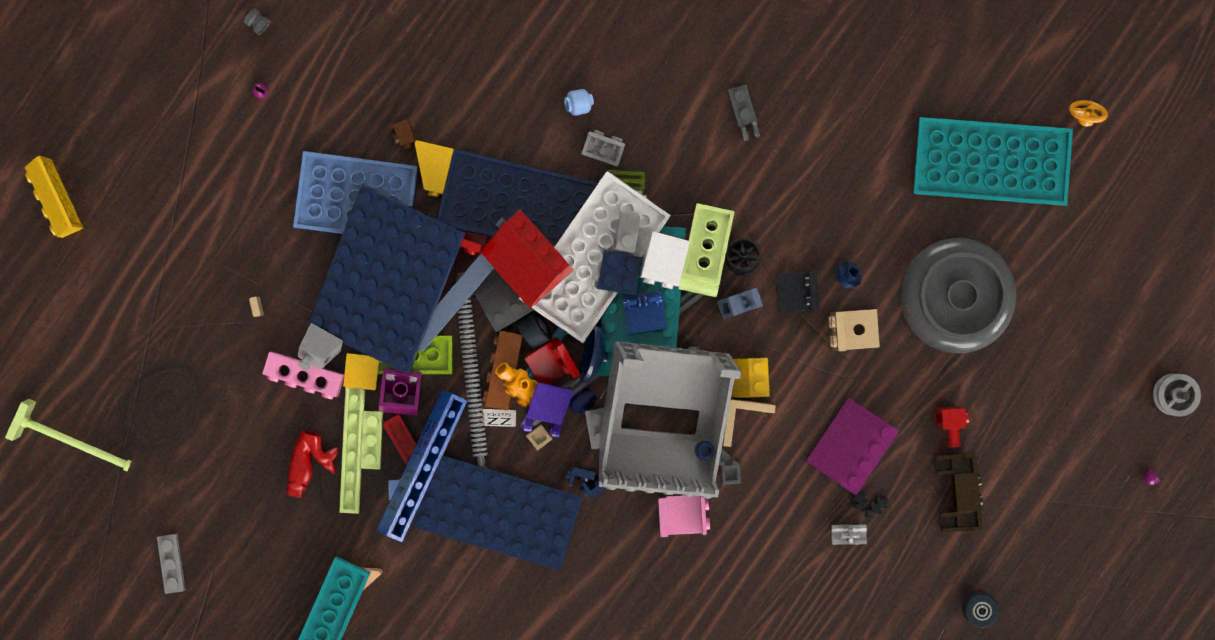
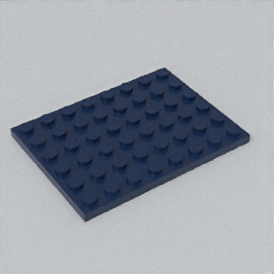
[307,185,466,374]

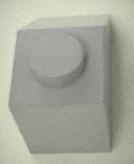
[614,212,640,254]

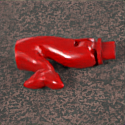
[286,430,338,498]

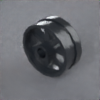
[726,238,761,275]

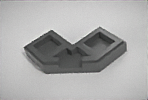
[719,449,741,485]

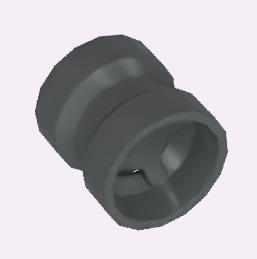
[243,8,271,35]

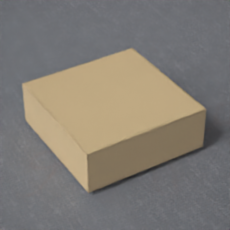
[249,297,264,317]
[526,424,553,451]

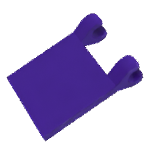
[521,382,574,438]

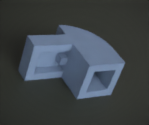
[717,288,763,319]

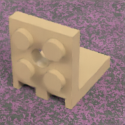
[828,309,880,351]
[722,398,776,447]

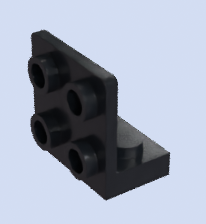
[776,271,819,312]

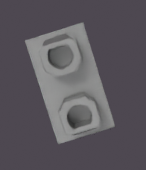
[831,524,867,545]

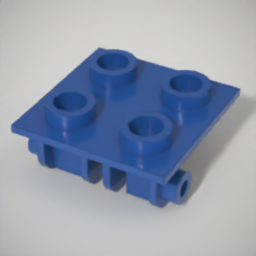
[623,290,667,334]

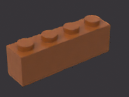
[483,331,523,411]

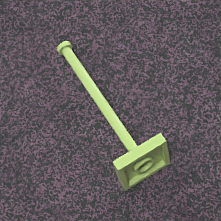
[5,399,132,471]

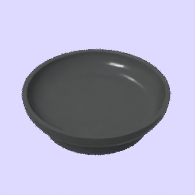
[900,237,1017,354]

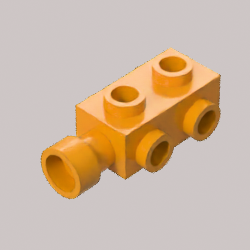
[495,362,537,408]

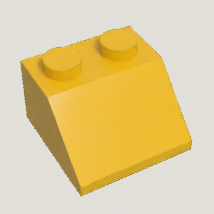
[731,357,770,397]

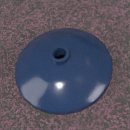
[580,325,608,383]

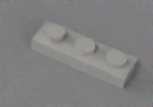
[157,533,186,594]

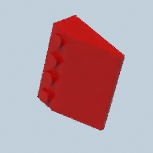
[481,209,574,309]

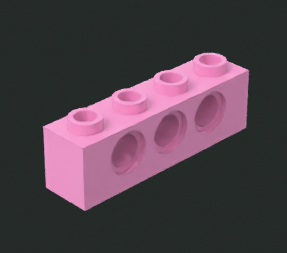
[262,352,345,399]

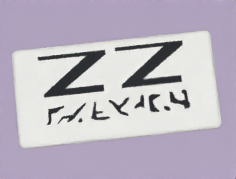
[482,409,516,427]

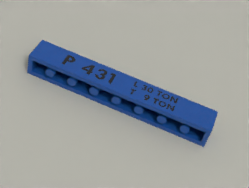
[377,390,467,542]

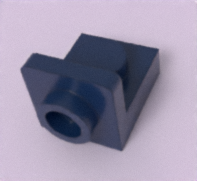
[566,465,596,486]
[580,479,607,499]

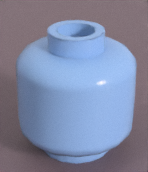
[564,89,594,116]

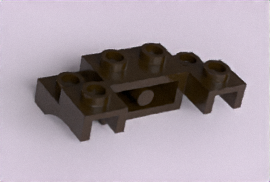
[934,452,983,533]

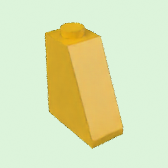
[415,140,454,197]

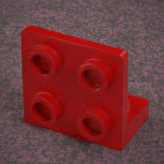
[524,337,580,384]

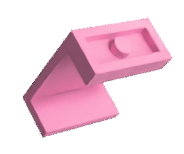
[658,495,710,537]

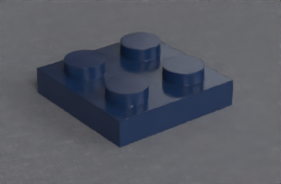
[597,250,642,296]

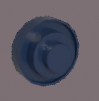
[835,261,862,289]

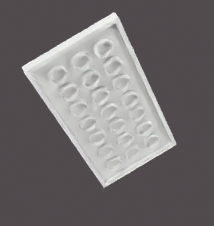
[519,171,671,343]

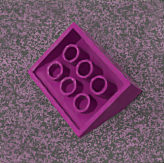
[806,398,899,495]

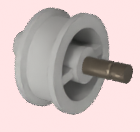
[1153,373,1201,416]

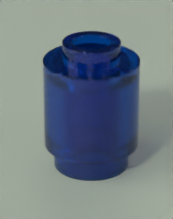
[568,387,597,415]

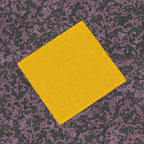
[343,353,379,390]

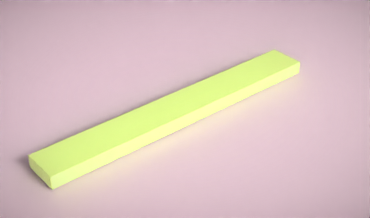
[339,387,365,514]

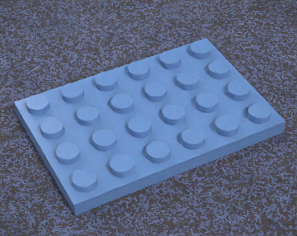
[293,151,418,234]

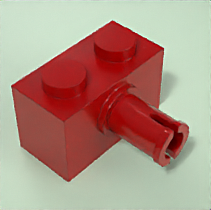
[935,407,969,447]

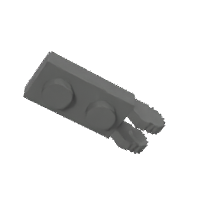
[728,85,760,141]

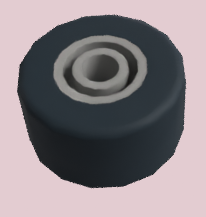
[518,312,552,349]
[962,591,999,628]

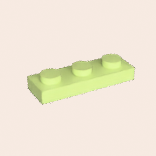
[361,411,384,469]

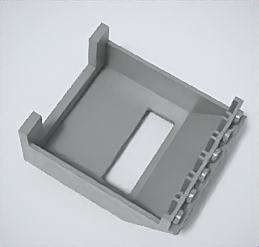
[599,341,741,499]

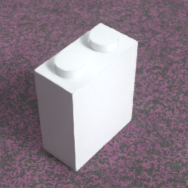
[639,231,690,289]

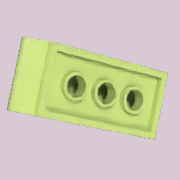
[678,203,735,297]

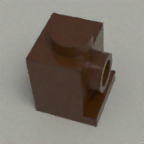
[389,119,416,150]

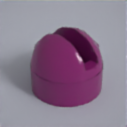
[252,83,269,99]
[1143,469,1160,485]

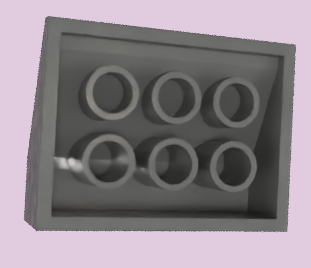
[473,268,534,332]

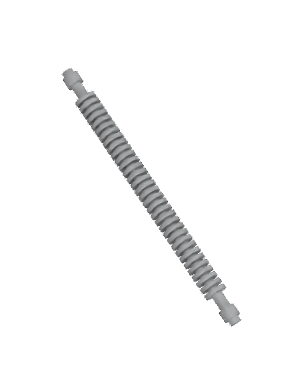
[455,272,488,468]

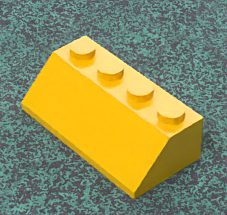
[25,156,83,238]

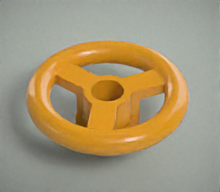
[1069,100,1108,126]

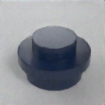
[694,441,714,460]

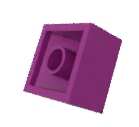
[379,369,422,416]

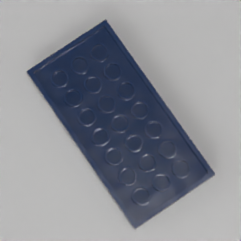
[437,149,598,247]
[413,455,582,571]

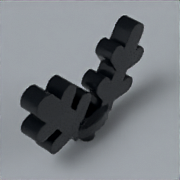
[852,491,888,518]

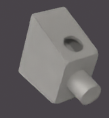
[298,323,343,371]

